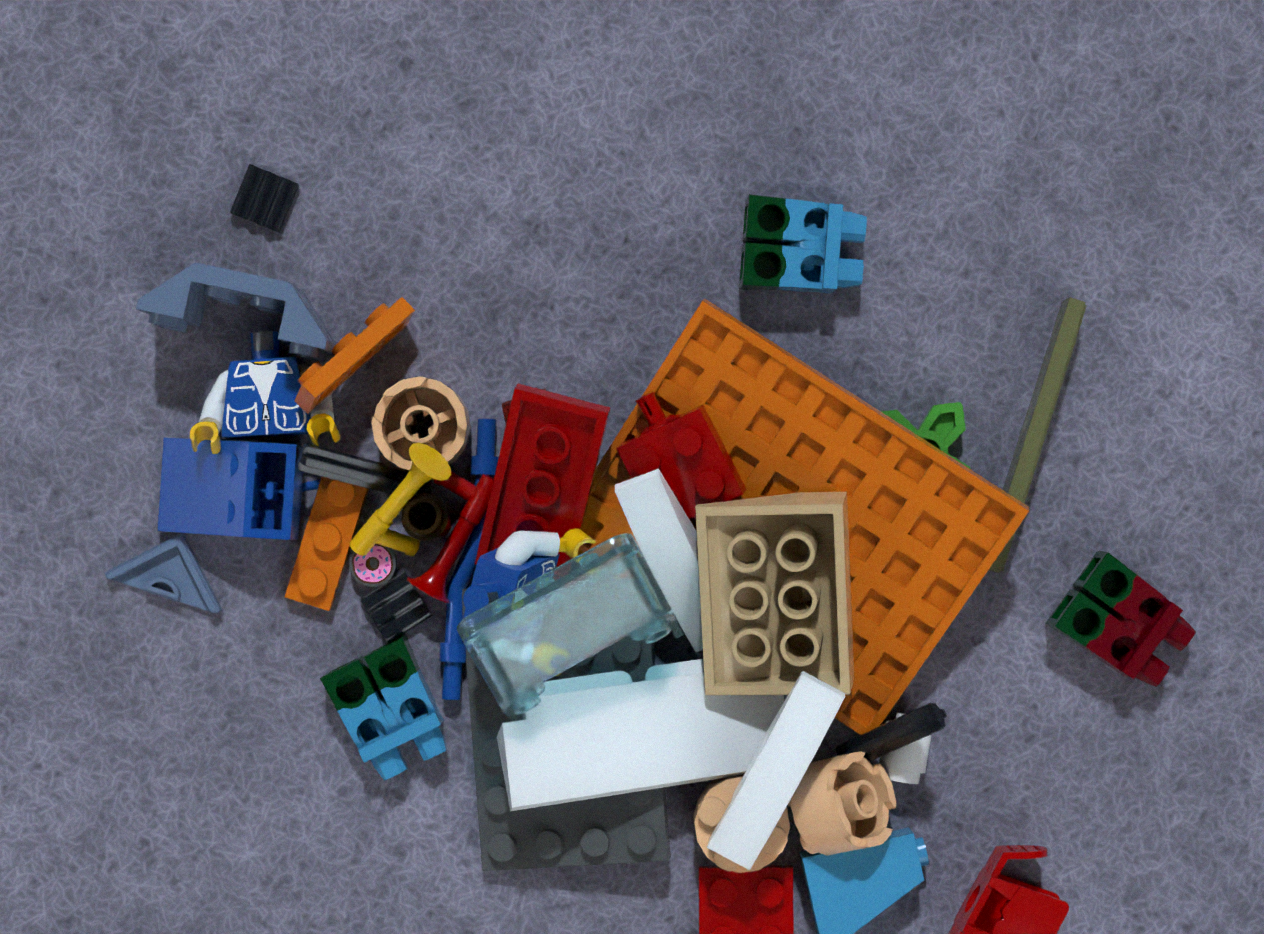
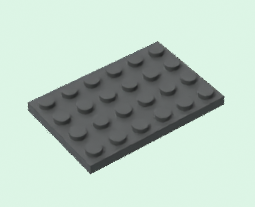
[462,575,671,871]

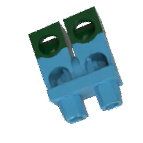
[739,194,867,293]
[320,635,447,781]

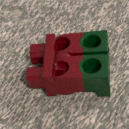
[1045,551,1196,687]

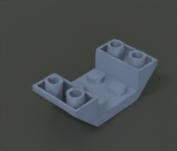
[136,262,337,362]

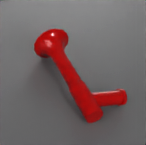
[407,471,494,603]

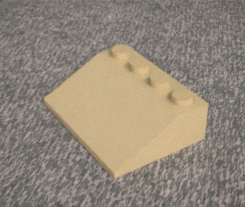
[695,492,854,695]

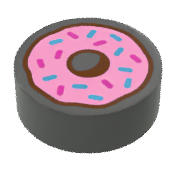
[349,544,397,587]

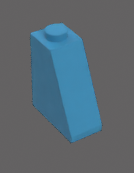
[799,827,929,934]

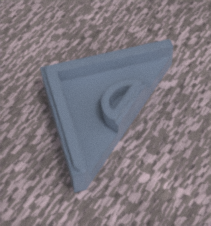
[104,533,222,614]

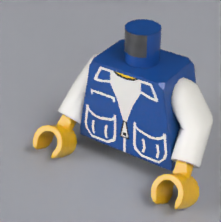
[190,331,340,454]
[463,528,596,676]

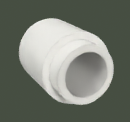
[879,713,931,784]

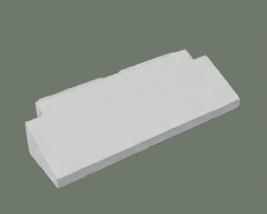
[497,659,784,811]

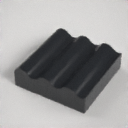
[230,164,299,233]
[360,571,433,644]

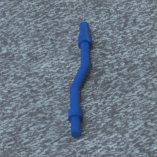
[439,419,499,700]

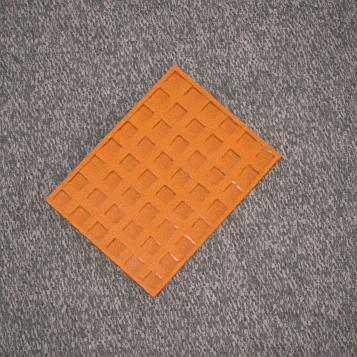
[579,298,1029,735]

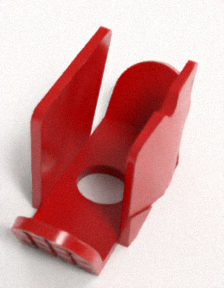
[948,845,1069,934]

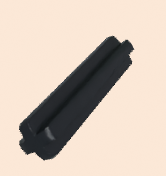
[296,443,432,496]
[835,703,947,762]

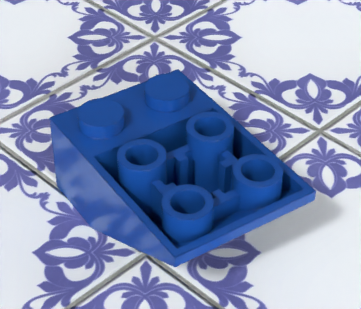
[157,438,303,540]

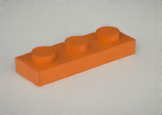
[294,297,415,414]
[284,477,369,611]

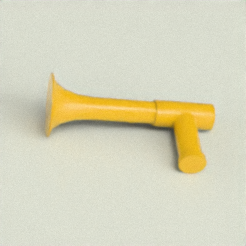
[350,443,451,557]

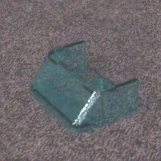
[457,533,684,721]

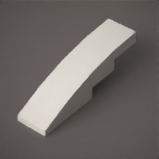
[615,469,703,652]
[707,671,846,870]

